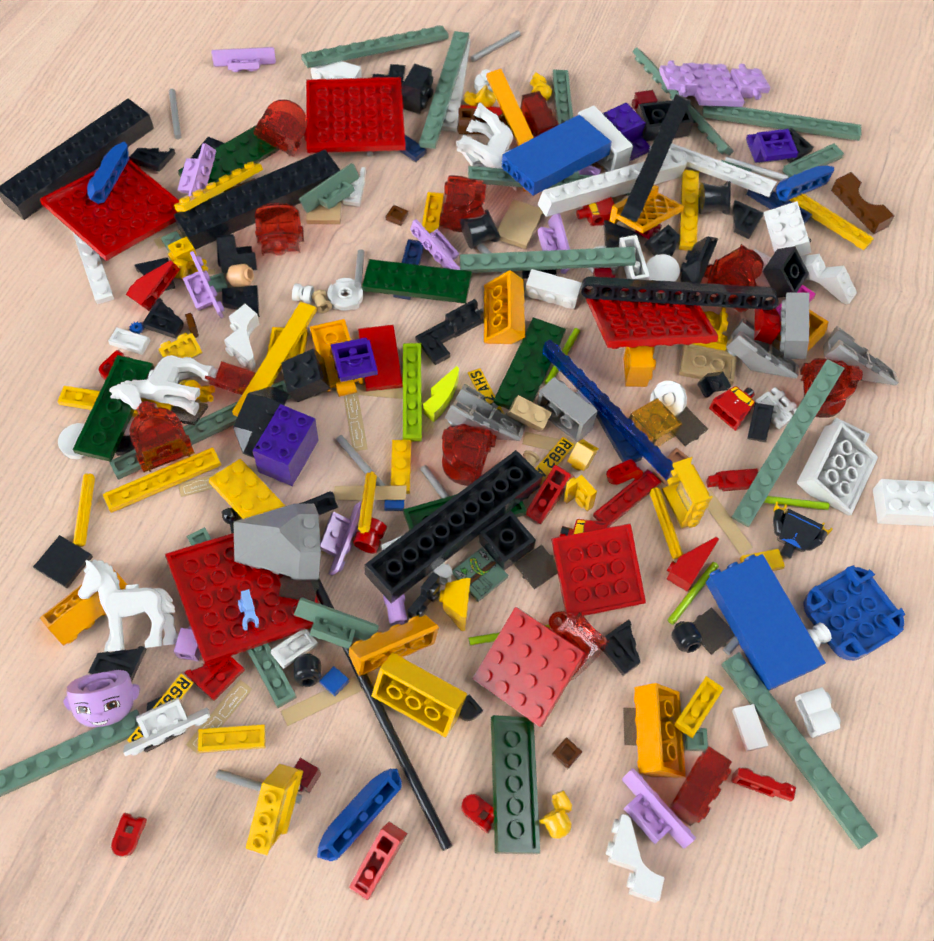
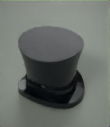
[698,181,731,215]
[460,209,500,249]

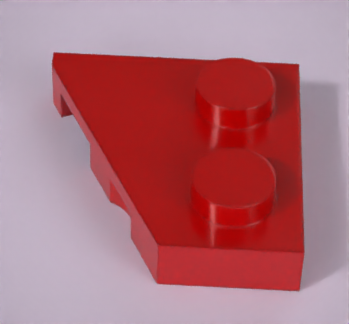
[184,656,245,701]

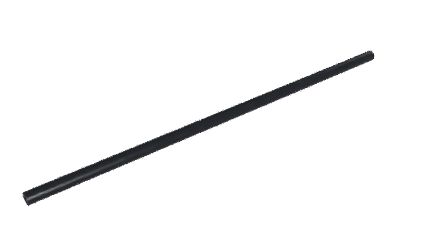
[309,578,453,851]

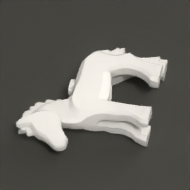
[456,103,517,191]
[109,355,219,416]
[78,559,178,651]

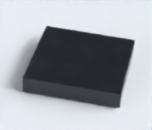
[33,535,93,589]

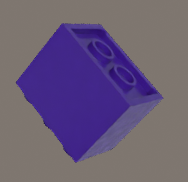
[253,404,319,487]

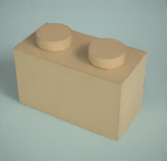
[507,395,552,432]

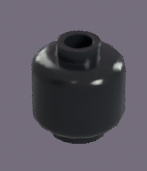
[671,621,702,653]
[294,654,322,687]

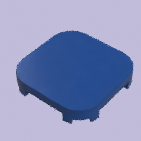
[803,565,905,661]

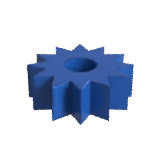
[129,321,144,334]

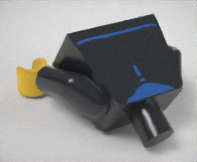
[773,502,833,559]

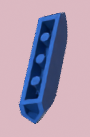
[87,142,129,204]
[776,166,834,201]
[317,769,402,862]

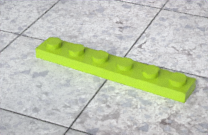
[403,343,422,442]

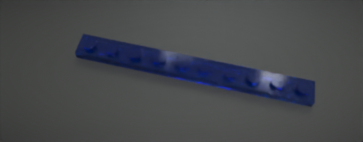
[542,339,674,481]

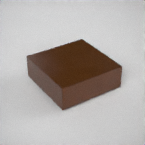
[386,205,408,226]
[185,313,199,338]
[552,737,582,769]

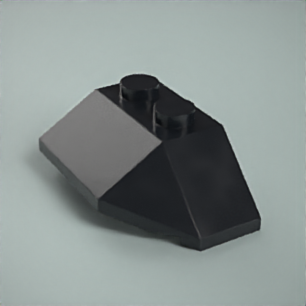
[680,236,719,296]
[233,386,289,459]

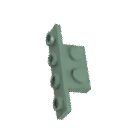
[299,163,359,213]
[294,598,379,649]

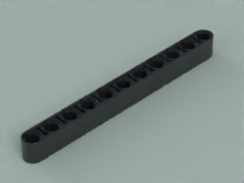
[621,94,690,222]
[581,276,779,310]

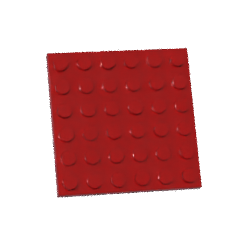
[306,77,406,153]
[40,159,180,261]
[586,288,718,349]
[165,533,319,665]

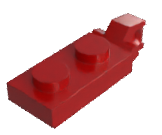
[706,468,758,492]
[731,768,796,802]

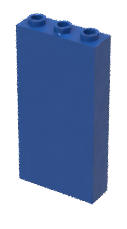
[502,114,612,196]
[705,554,826,691]

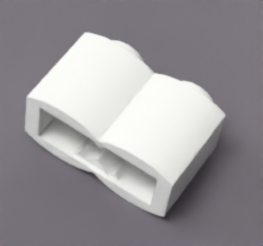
[795,687,841,738]

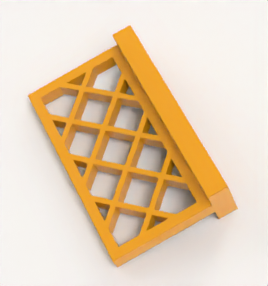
[609,185,684,233]

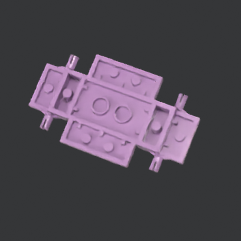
[659,60,770,107]

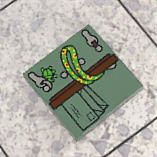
[452,547,509,602]

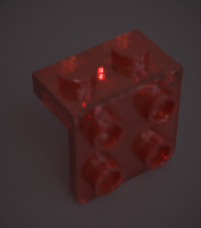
[204,361,256,395]

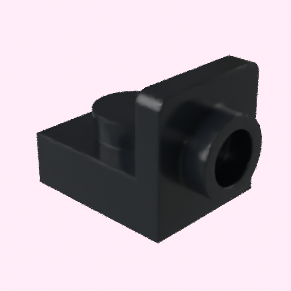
[697,371,731,398]

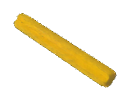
[358,471,377,534]
[73,473,95,546]
[650,487,683,559]

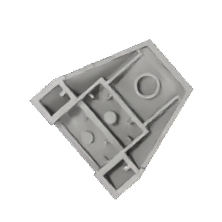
[726,318,799,378]
[823,326,899,386]
[445,384,525,441]
[233,504,321,580]

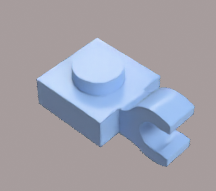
[238,590,259,631]

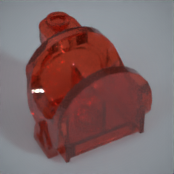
[253,99,307,157]
[439,175,486,233]
[255,203,304,256]
[704,244,764,313]
[800,358,863,418]
[129,401,195,473]
[442,424,497,486]
[549,610,609,681]

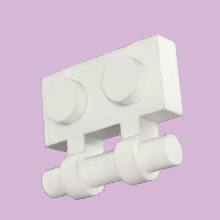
[754,387,798,429]

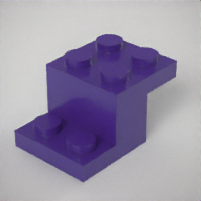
[602,102,651,162]
[746,129,798,163]
[331,338,378,382]

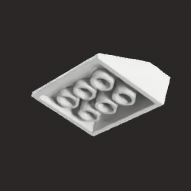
[797,422,878,516]

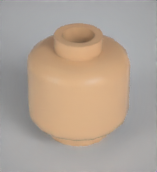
[226,264,254,287]

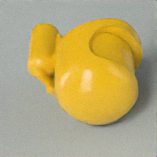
[529,72,552,103]
[463,84,496,107]
[173,257,208,281]
[178,380,215,402]
[539,790,572,839]

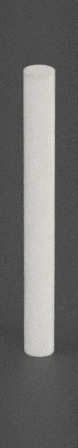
[725,157,788,181]

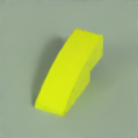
[423,366,459,422]

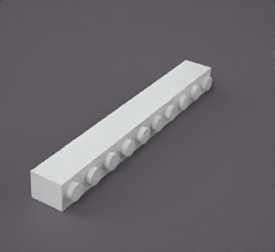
[538,152,688,217]

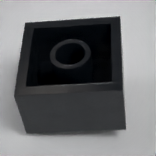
[402,63,434,114]
[762,246,809,298]
[281,348,331,402]
[479,511,536,570]

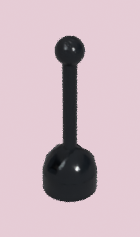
[221,508,238,533]

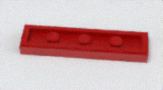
[593,469,661,528]

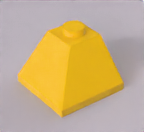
[439,578,470,631]

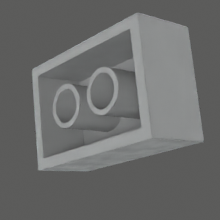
[780,293,809,359]
[537,377,597,442]

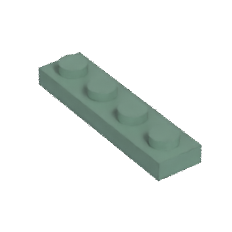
[782,143,844,177]

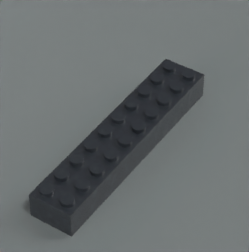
[0,98,154,220]
[174,149,340,250]
[365,450,543,603]

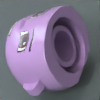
[63,670,140,727]

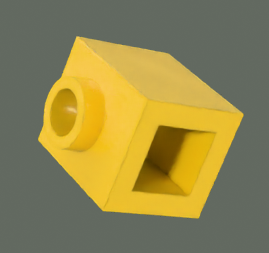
[167,237,197,262]
[567,439,599,471]

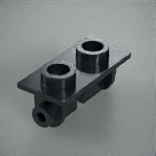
[299,491,338,515]

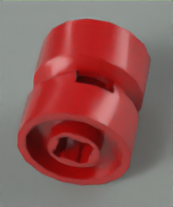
[353,517,387,554]

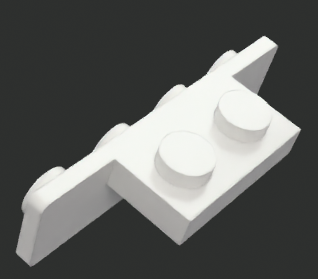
[123,697,210,756]

